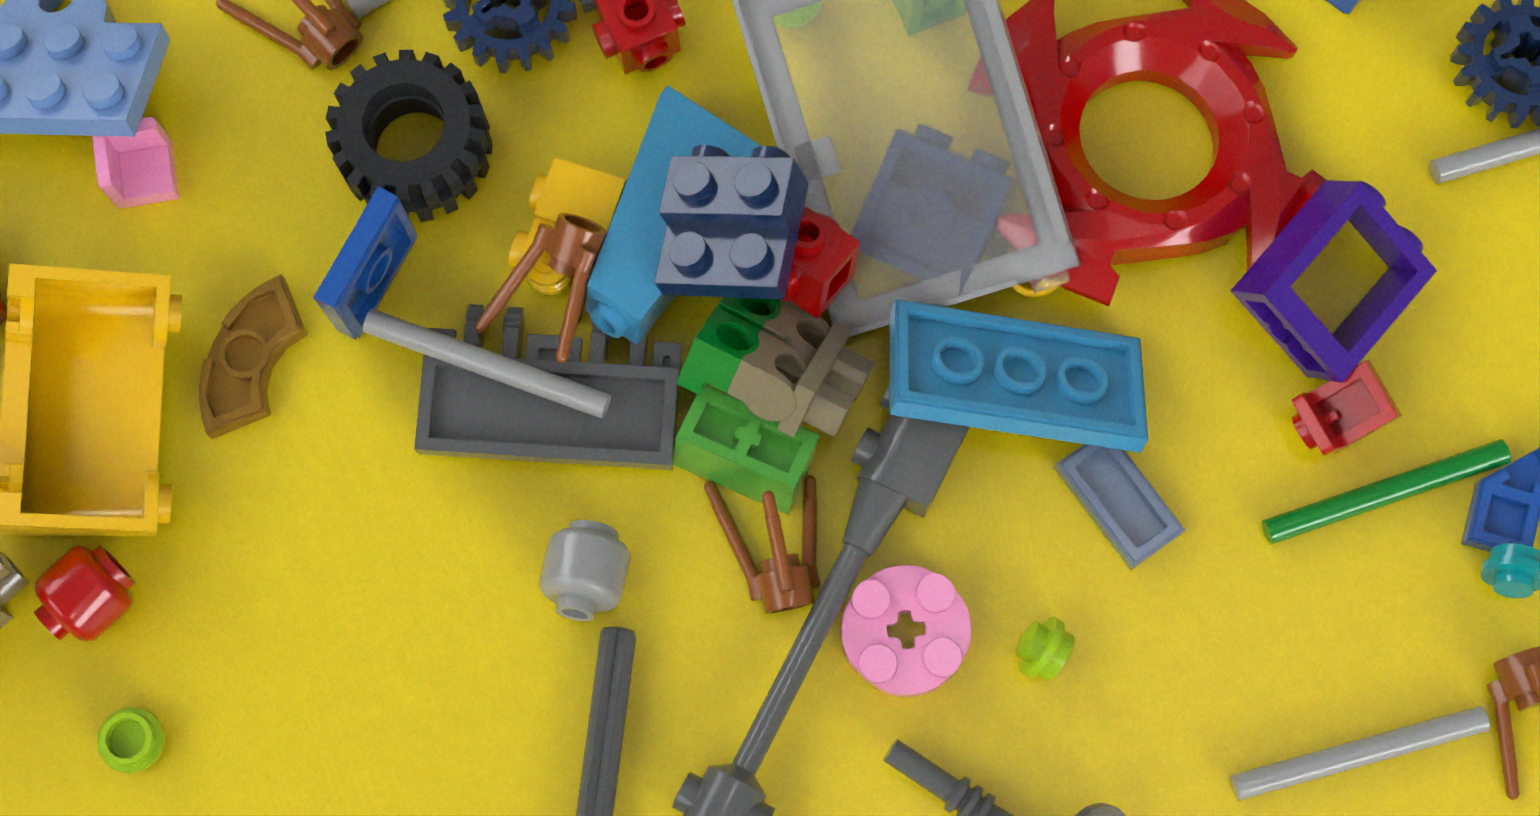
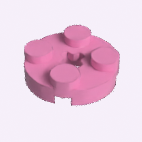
[841,565,971,697]

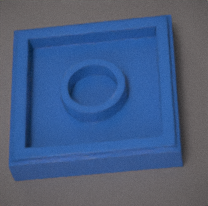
[313,186,418,340]

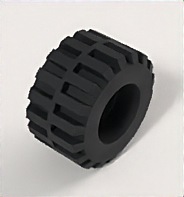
[325,50,492,222]

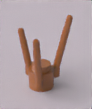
[216,0,363,70]
[474,213,607,363]
[704,475,821,614]
[1486,646,1540,800]

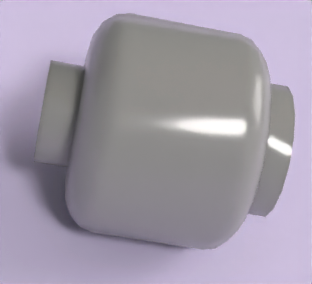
[539,520,630,621]

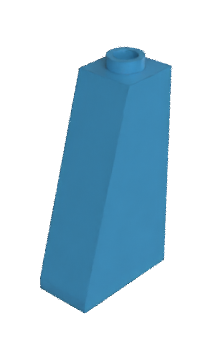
[586,85,761,346]

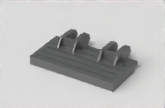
[414,304,682,470]

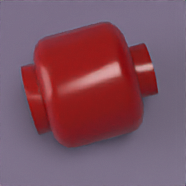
[34,545,135,641]

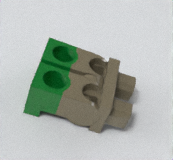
[676,297,874,438]

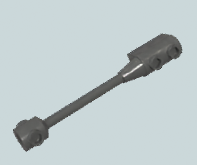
[672,383,970,816]

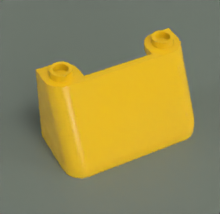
[0,263,182,537]

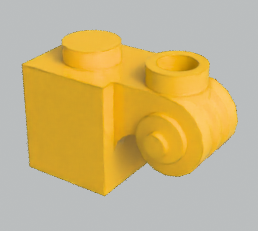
[508,157,627,296]

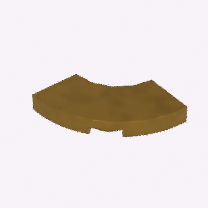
[199,274,307,439]

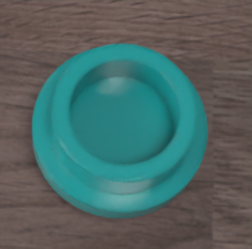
[1481,543,1540,598]

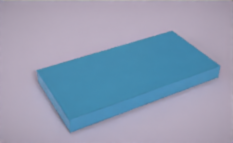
[890,299,1148,453]

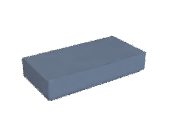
[1054,444,1185,570]

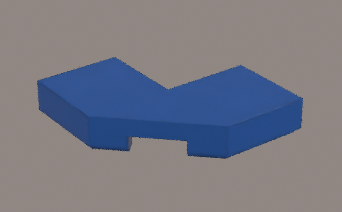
[1461,447,1540,552]

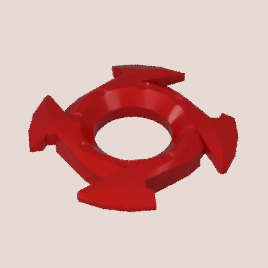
[968,0,1326,306]

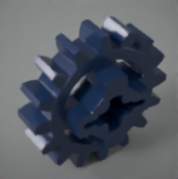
[443,0,577,73]
[1450,0,1540,128]

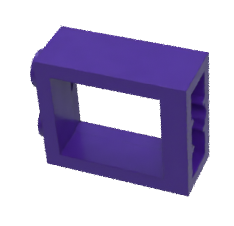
[1230,180,1437,383]

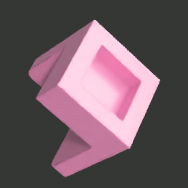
[92,117,180,209]

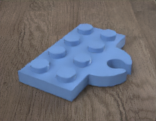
[0,0,170,137]

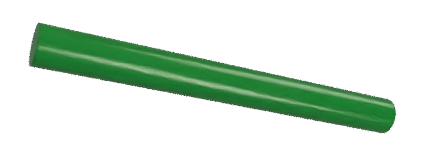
[1262,439,1511,545]

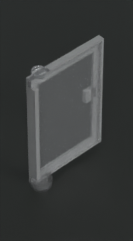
[732,0,1081,337]

